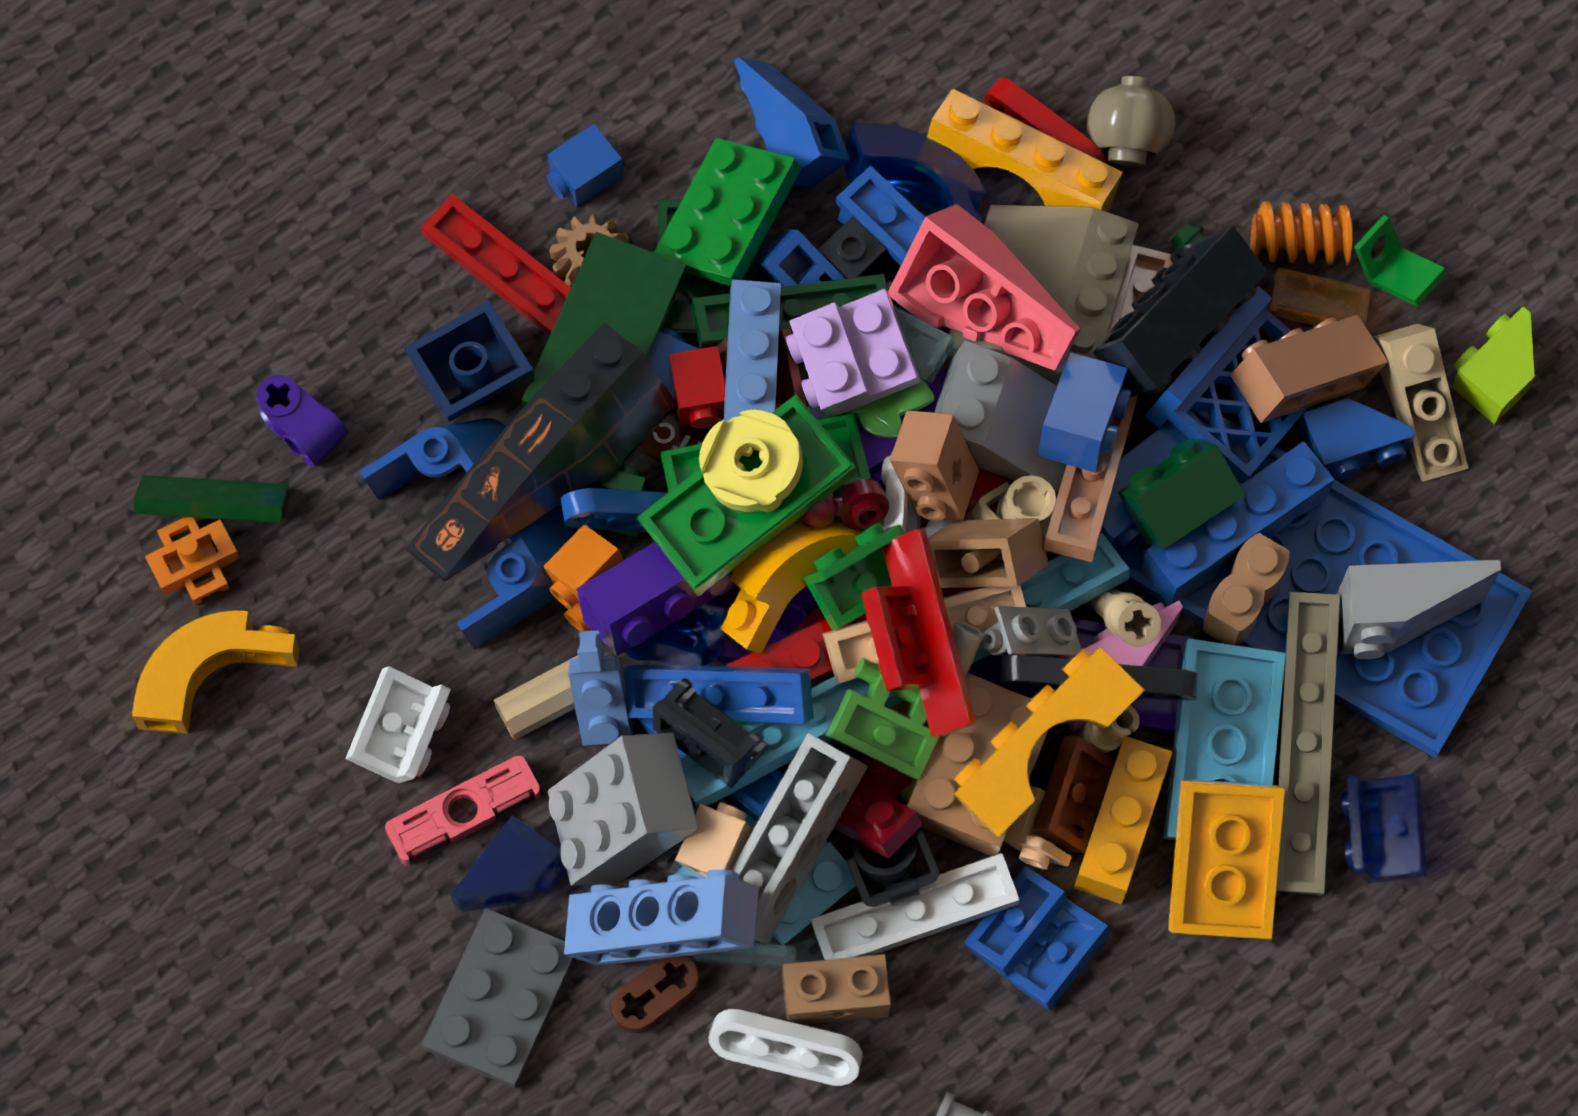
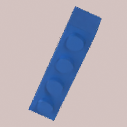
[1141,442,1334,605]

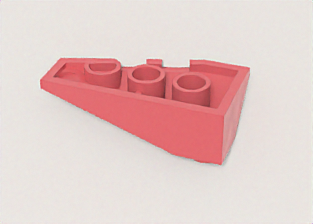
[888,204,1081,370]

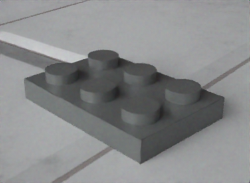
[421,908,575,1089]

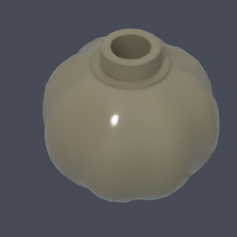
[1087,76,1176,167]

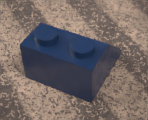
[404,300,535,422]

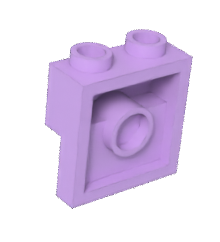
[786,289,921,418]

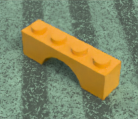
[922,88,1123,212]
[953,647,1144,837]

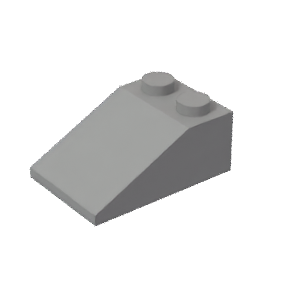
[934,340,1067,497]
[1336,560,1501,660]

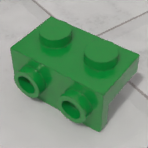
[803,522,905,630]

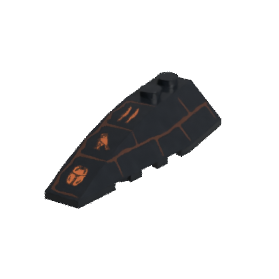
[407,322,677,582]

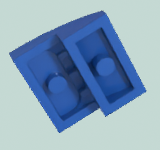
[964,866,1111,1011]

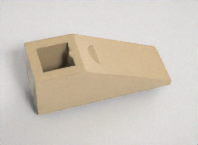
[1373,324,1468,482]

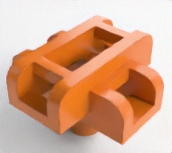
[145,517,239,605]

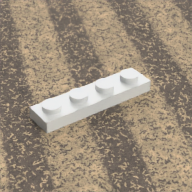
[811,853,1019,960]

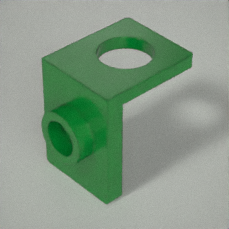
[1354,215,1447,306]

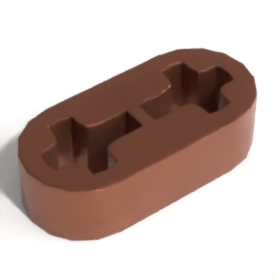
[612,956,698,1034]

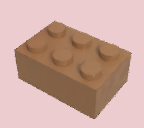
[907,674,1049,857]

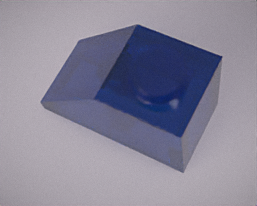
[450,815,564,912]

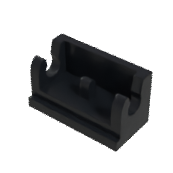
[653,678,768,789]

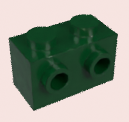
[1118,438,1245,550]

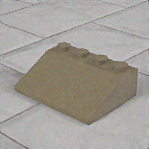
[943,205,1139,386]

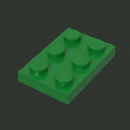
[654,138,802,286]

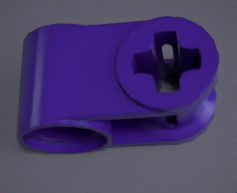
[256,375,348,467]

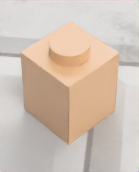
[675,803,754,877]

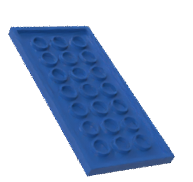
[1115,410,1532,759]

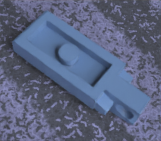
[568,630,633,745]

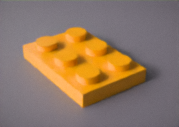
[1168,779,1285,939]

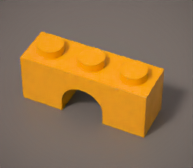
[1074,736,1172,905]

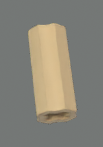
[494,655,578,740]

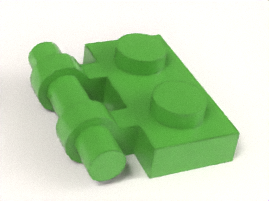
[825,658,939,780]

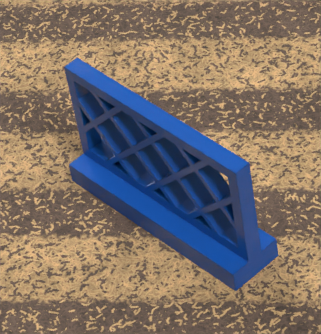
[1145,286,1308,484]

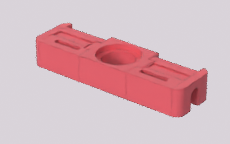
[385,755,541,866]

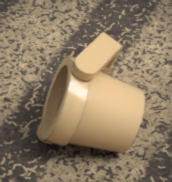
[972,475,1056,553]

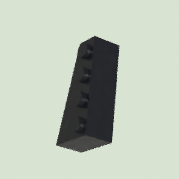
[1093,226,1268,397]

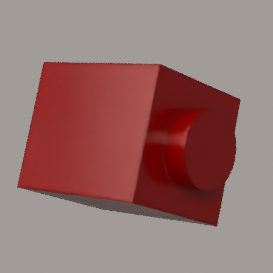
[669,346,725,428]

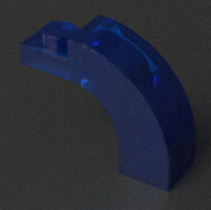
[844,123,985,222]

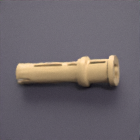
[1084,588,1161,647]

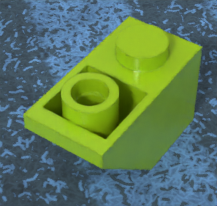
[1451,306,1535,425]

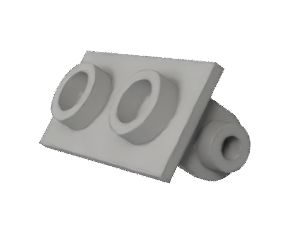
[981,606,1082,657]

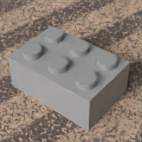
[548,733,698,886]

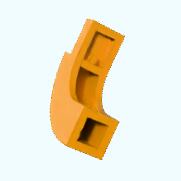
[720,517,866,654]
[132,611,300,734]

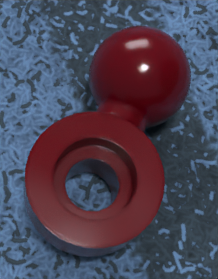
[800,479,890,530]

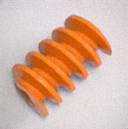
[1250,201,1353,265]

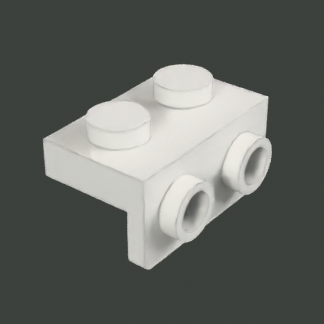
[345,666,450,783]

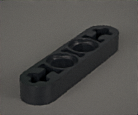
[999,655,1198,701]

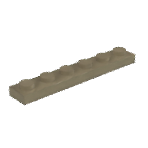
[1276,592,1340,896]

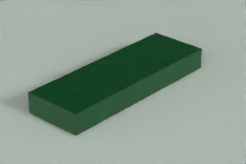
[134,475,289,523]

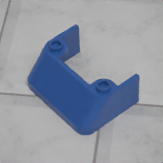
[359,418,575,649]

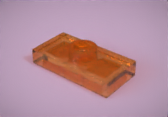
[1268,267,1371,327]

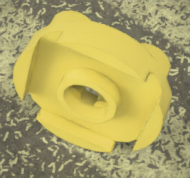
[699,410,803,512]

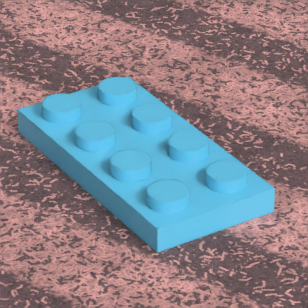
[1163,639,1286,840]

